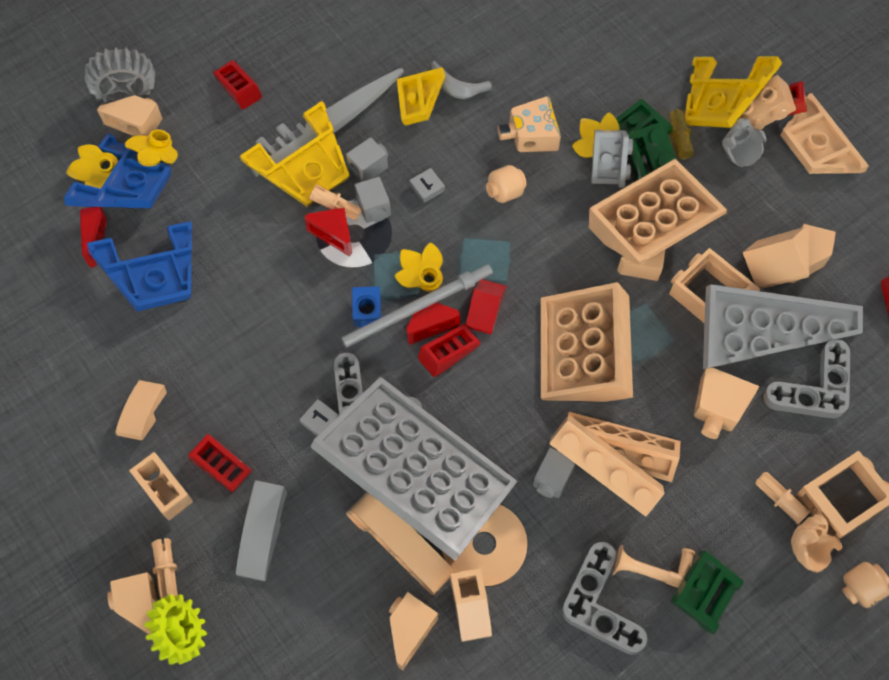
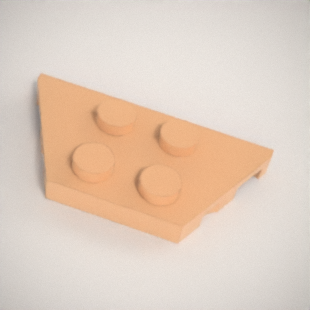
[780,93,869,174]

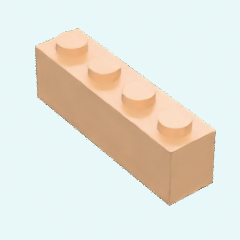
[549,415,665,516]

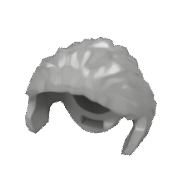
[722,118,767,167]

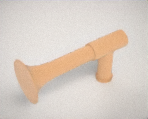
[612,545,695,588]

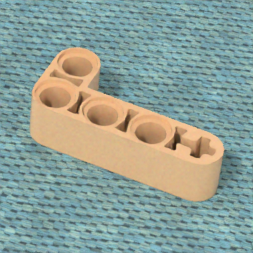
[346,492,455,595]

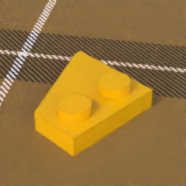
[397,67,446,126]

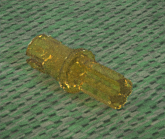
[669,109,694,159]

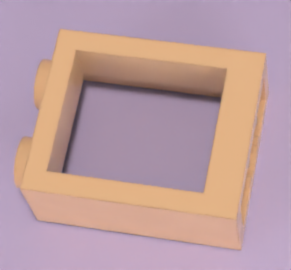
[669,248,760,323]
[796,451,889,539]

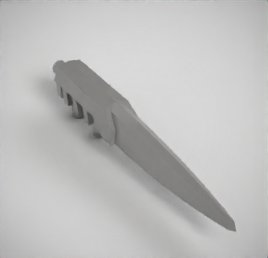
[251,68,404,177]

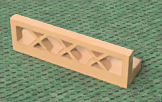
[559,412,680,482]

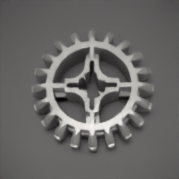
[84,47,155,103]

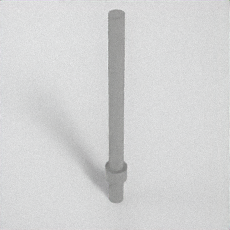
[341,264,493,348]

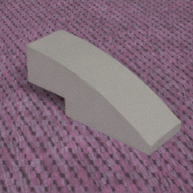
[236,480,287,582]

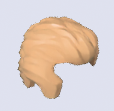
[791,514,843,573]

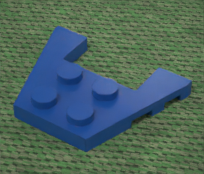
[64,133,171,208]
[87,221,192,312]

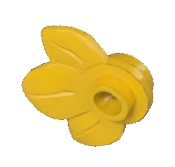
[572,113,620,158]
[125,130,178,167]
[67,144,119,188]
[394,243,443,292]

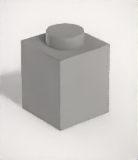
[346,137,388,182]
[355,176,391,223]
[533,448,575,499]

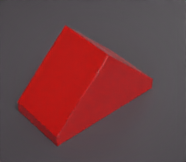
[304,208,352,257]
[466,279,507,335]
[406,302,460,345]

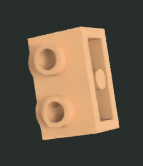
[739,75,796,130]

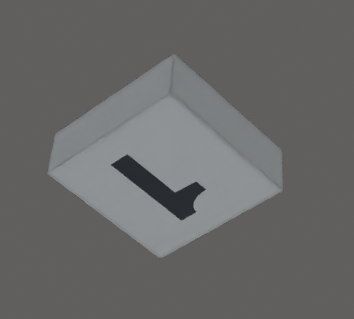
[409,168,445,203]
[299,399,339,436]

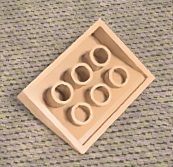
[589,159,727,265]
[541,282,633,402]

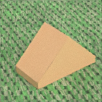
[617,250,665,281]

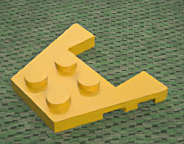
[684,56,782,128]
[240,101,350,207]

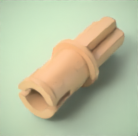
[309,184,362,220]
[755,472,811,524]
[151,538,178,599]

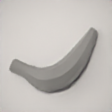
[431,61,492,100]

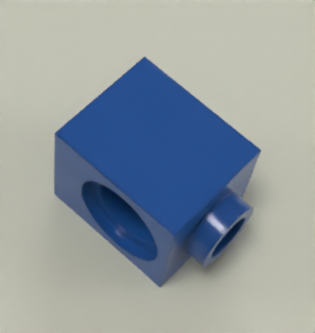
[352,286,382,328]

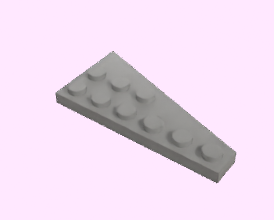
[703,284,863,369]

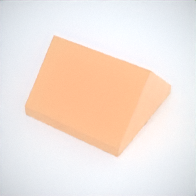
[743,227,809,289]

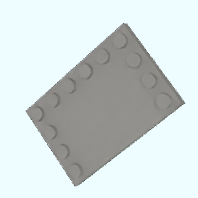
[311,377,518,561]

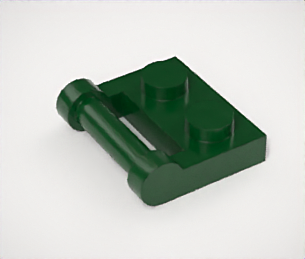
[616,98,673,159]
[627,121,677,181]
[670,550,744,634]

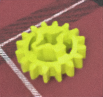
[144,594,207,665]

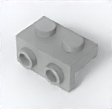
[591,130,633,188]

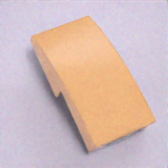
[116,380,167,441]

